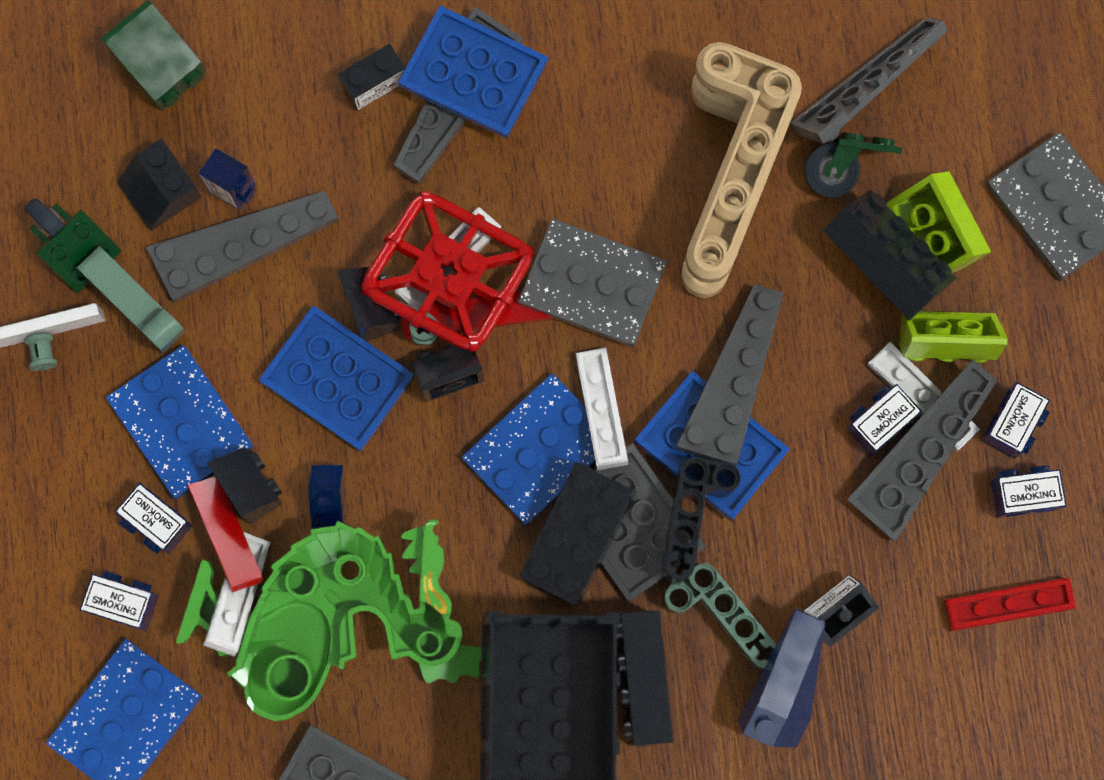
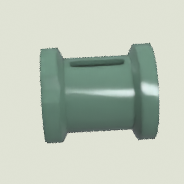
[409,313,437,346]
[24,333,58,371]

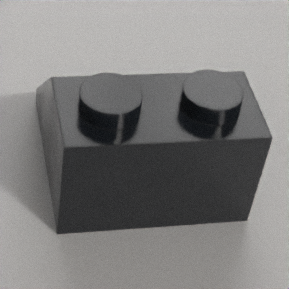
[117,138,202,231]
[337,267,402,342]
[412,343,485,403]
[207,447,283,524]

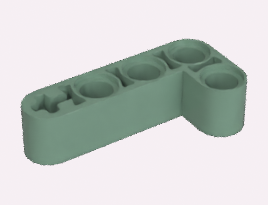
[77,246,186,353]
[663,563,776,670]

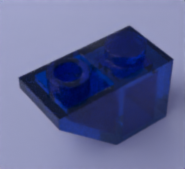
[308,465,345,529]

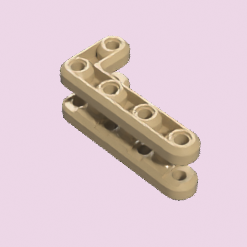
[681,42,802,298]

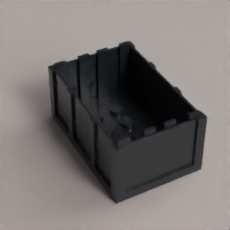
[480,611,620,780]

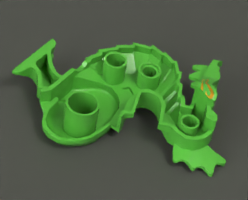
[176,519,482,721]

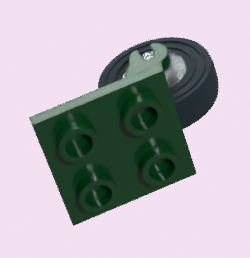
[804,132,902,198]
[24,198,122,293]

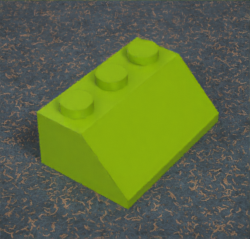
[886,171,991,273]
[899,311,1008,363]

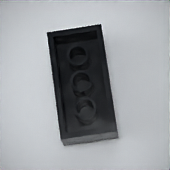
[823,190,957,321]
[519,462,637,606]
[616,610,674,746]

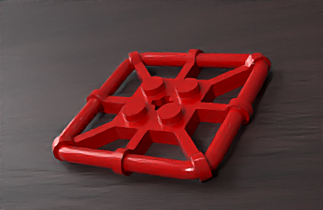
[360,190,534,353]

